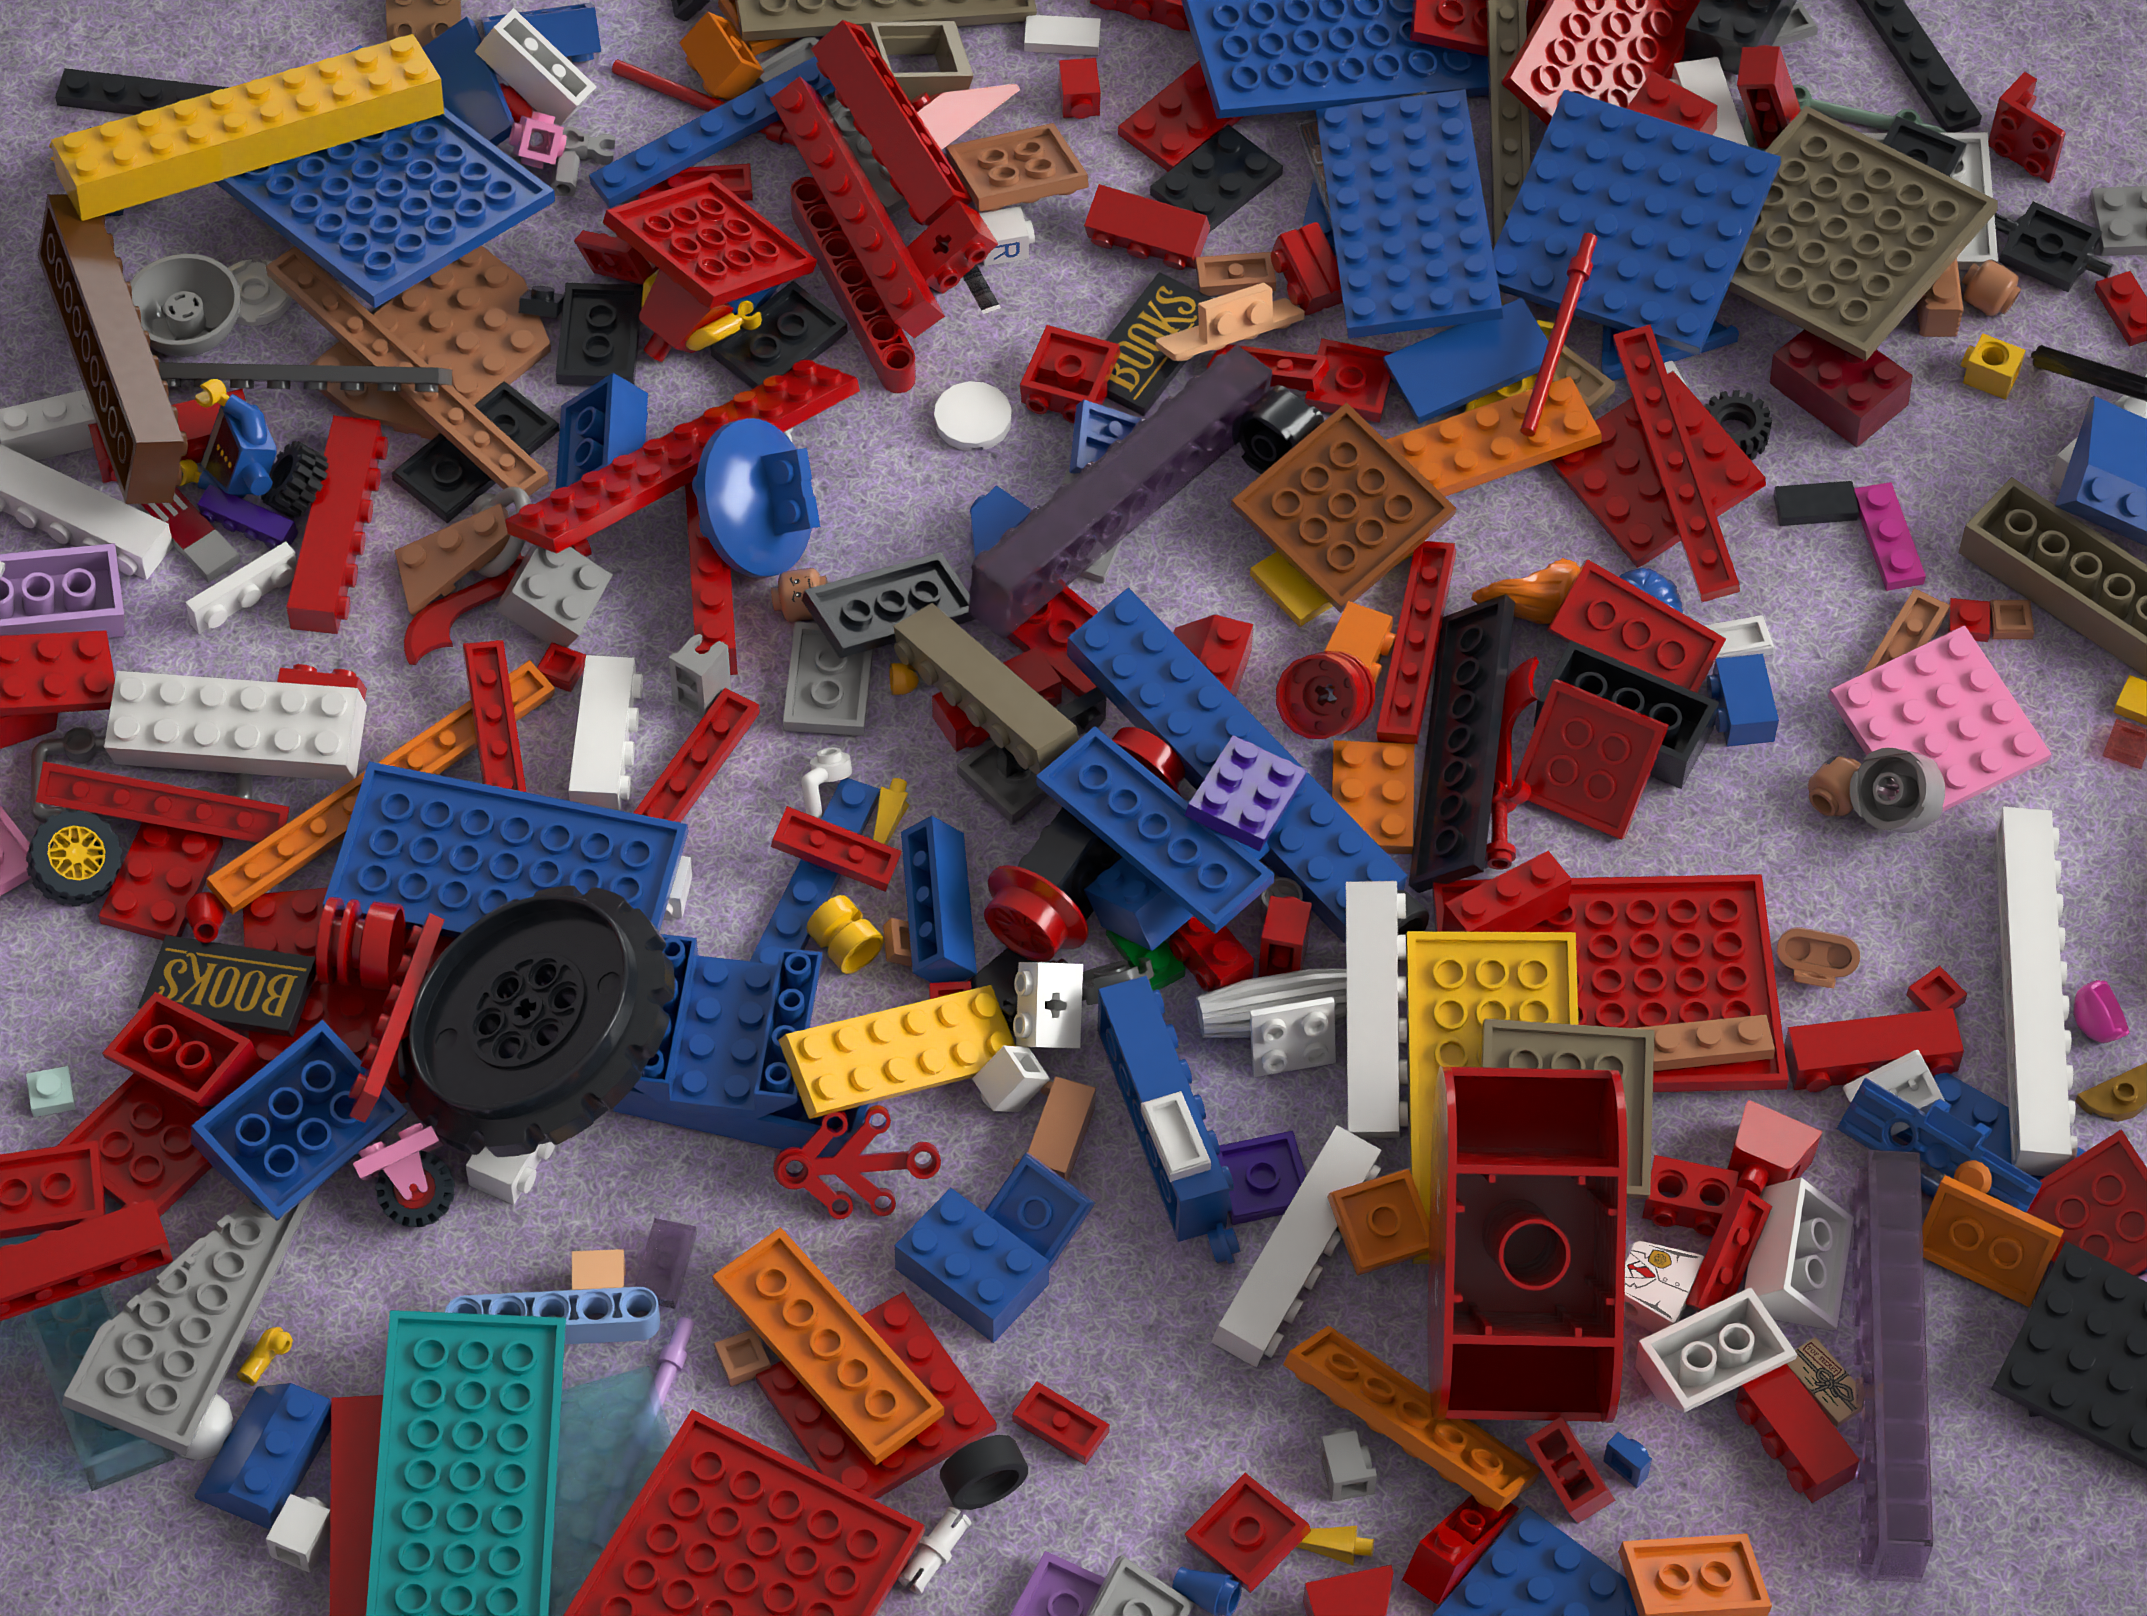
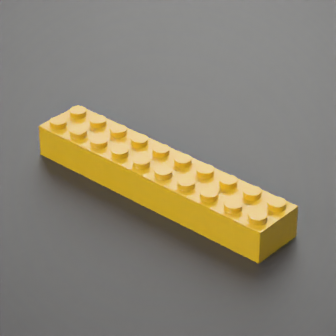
[51,34,444,221]

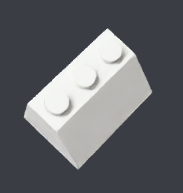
[1744,1177,1854,1330]
[1635,1287,1797,1413]

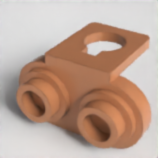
[1777,927,1860,989]

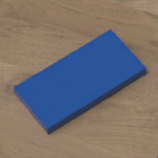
[422,16,514,146]
[1383,297,1548,424]

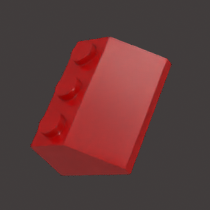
[1173,615,1254,698]
[102,992,263,1107]

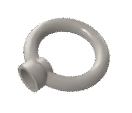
[472,486,531,577]

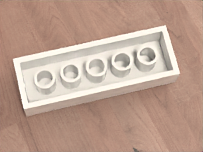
[104,671,367,781]

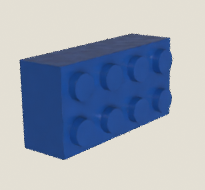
[1084,797,1270,951]

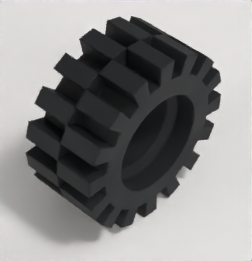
[1704,390,1772,461]
[261,441,329,518]

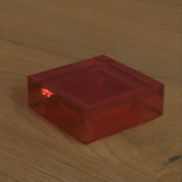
[2103,719,2147,769]

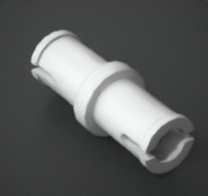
[898,1507,972,1595]

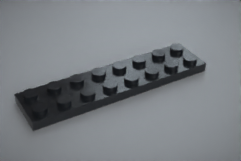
[1408,594,1515,893]

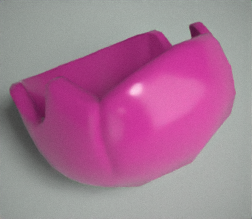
[2073,980,2130,1043]

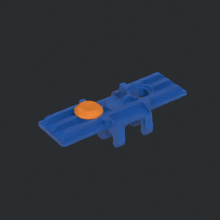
[1836,1078,2043,1212]

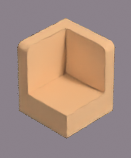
[572,1249,626,1290]

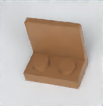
[386,0,461,48]

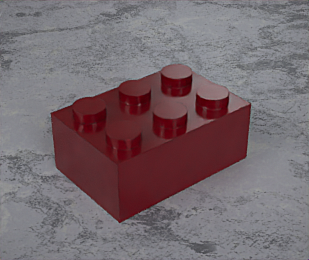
[1770,329,1913,448]

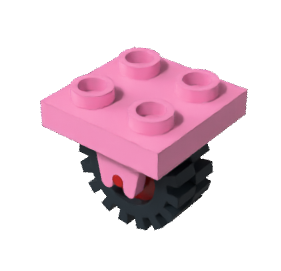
[353,1123,455,1228]

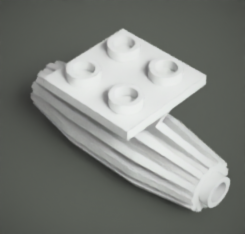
[1195,969,1347,1077]

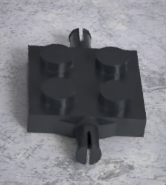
[1994,201,2114,292]

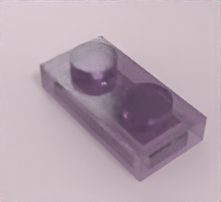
[634,1218,697,1309]

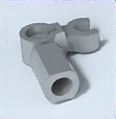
[550,127,616,197]

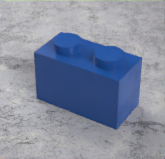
[1707,654,1779,747]

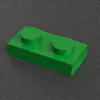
[1106,929,1186,991]

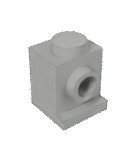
[1320,1428,1377,1502]

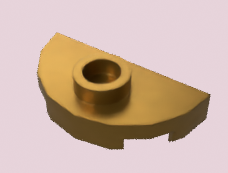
[2075,1062,2147,1122]

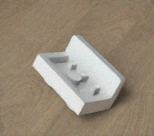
[1843,1050,1945,1136]

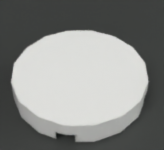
[228,259,293,326]
[934,381,1012,451]

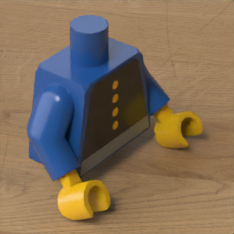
[178,379,277,498]

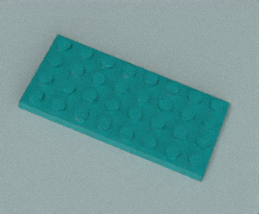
[366,1310,566,1616]

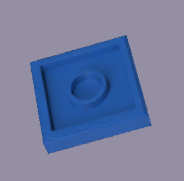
[984,1152,1096,1270]

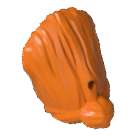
[1471,558,1580,624]

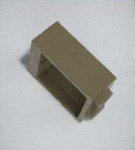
[867,21,974,101]

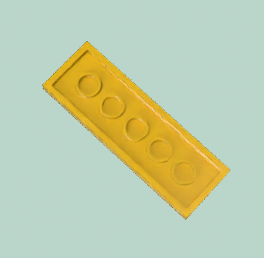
[778,985,1016,1119]

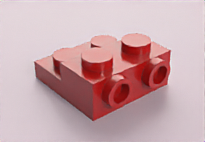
[1020,325,1120,424]

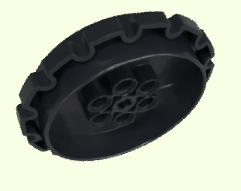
[398,885,675,1157]

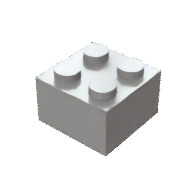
[495,544,613,648]

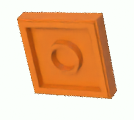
[1327,1168,1430,1276]

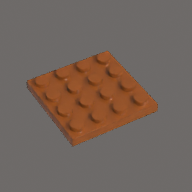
[1231,403,1456,613]

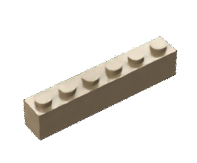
[893,603,1078,775]

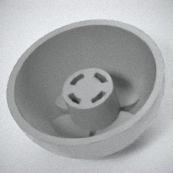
[130,253,241,357]

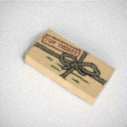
[1786,1337,1872,1428]

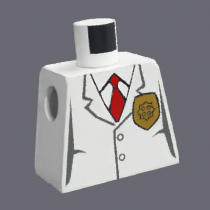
[1624,1241,1704,1333]

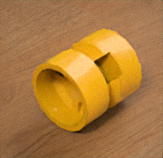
[806,895,884,974]

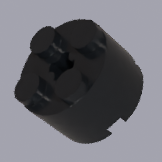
[1232,385,1324,474]

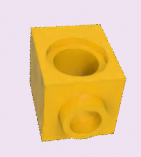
[1961,333,2026,400]

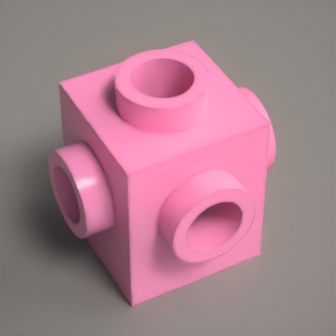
[509,111,567,169]

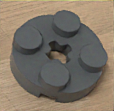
[1082,957,1154,1005]

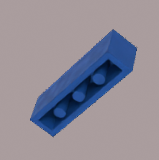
[901,816,977,983]

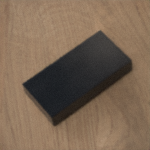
[1773,481,1859,526]

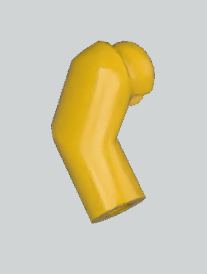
[236,1327,293,1386]

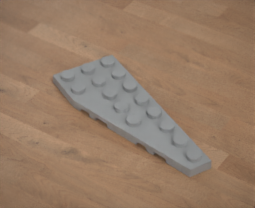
[62,1189,317,1456]

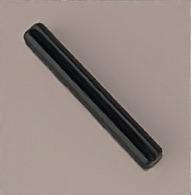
[2031,345,2147,402]

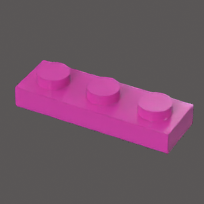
[1854,482,1926,591]

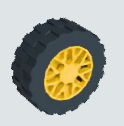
[26,810,122,907]

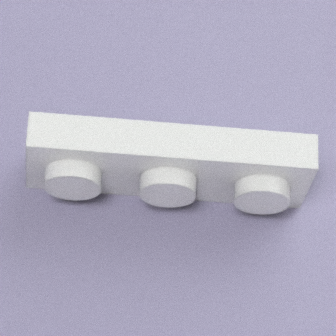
[186,542,297,634]

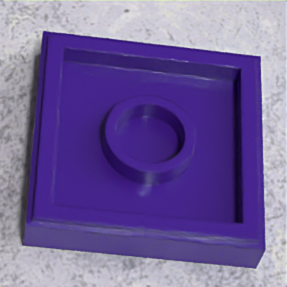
[1217,1131,1307,1225]

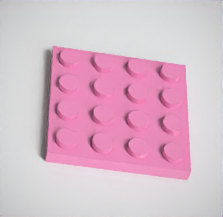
[1827,626,2052,812]

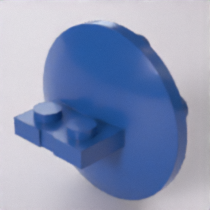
[692,418,821,578]

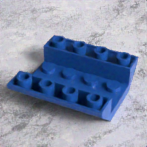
[634,934,823,1119]

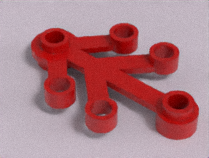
[773,1105,941,1220]

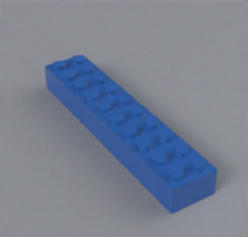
[1067,587,1408,943]

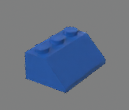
[481,2,601,62]
[556,373,648,489]
[194,1383,331,1530]

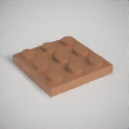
[946,123,1089,212]

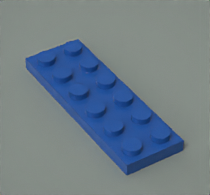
[1036,726,1274,934]

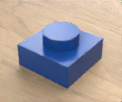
[1603,1431,1652,1489]

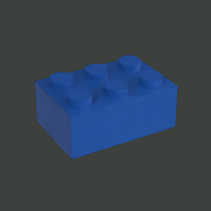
[894,1187,1050,1343]

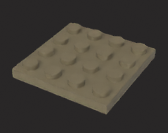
[1481,1019,1654,1199]

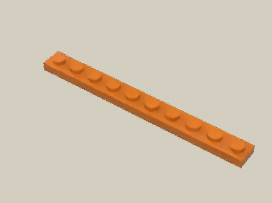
[206,660,555,915]

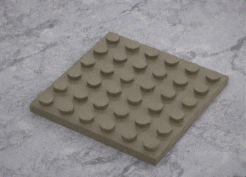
[1728,106,1998,361]

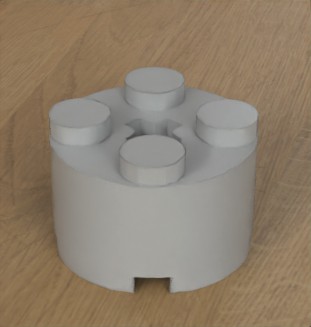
[1850,748,1945,833]

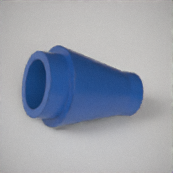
[1172,1567,1242,1616]

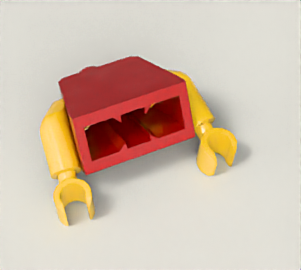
[639,269,762,362]

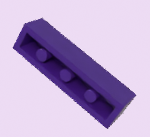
[197,484,299,549]

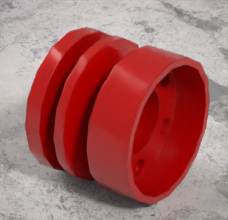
[1276,651,1375,739]
[315,897,405,992]

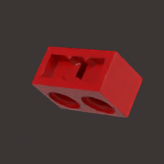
[1642,1155,1739,1236]

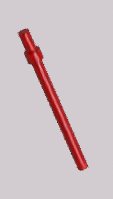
[612,59,797,147]
[1520,233,1598,437]

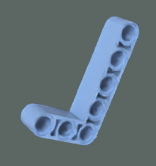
[445,1287,660,1345]

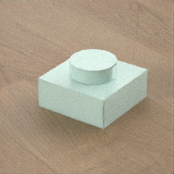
[26,1066,76,1117]

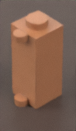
[1012,1076,1096,1182]

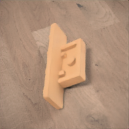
[1156,282,1305,361]

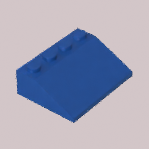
[2055,396,2147,546]
[191,1020,408,1221]

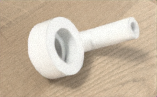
[801,747,852,819]

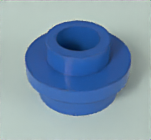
[1207,1222,1241,1264]

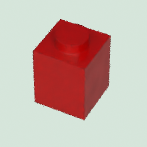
[1058,58,1101,119]

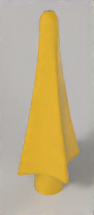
[873,778,909,845]
[1296,1525,1374,1566]

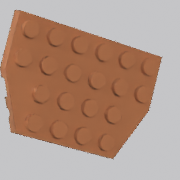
[310,245,551,440]

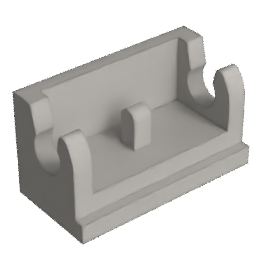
[669,634,731,718]

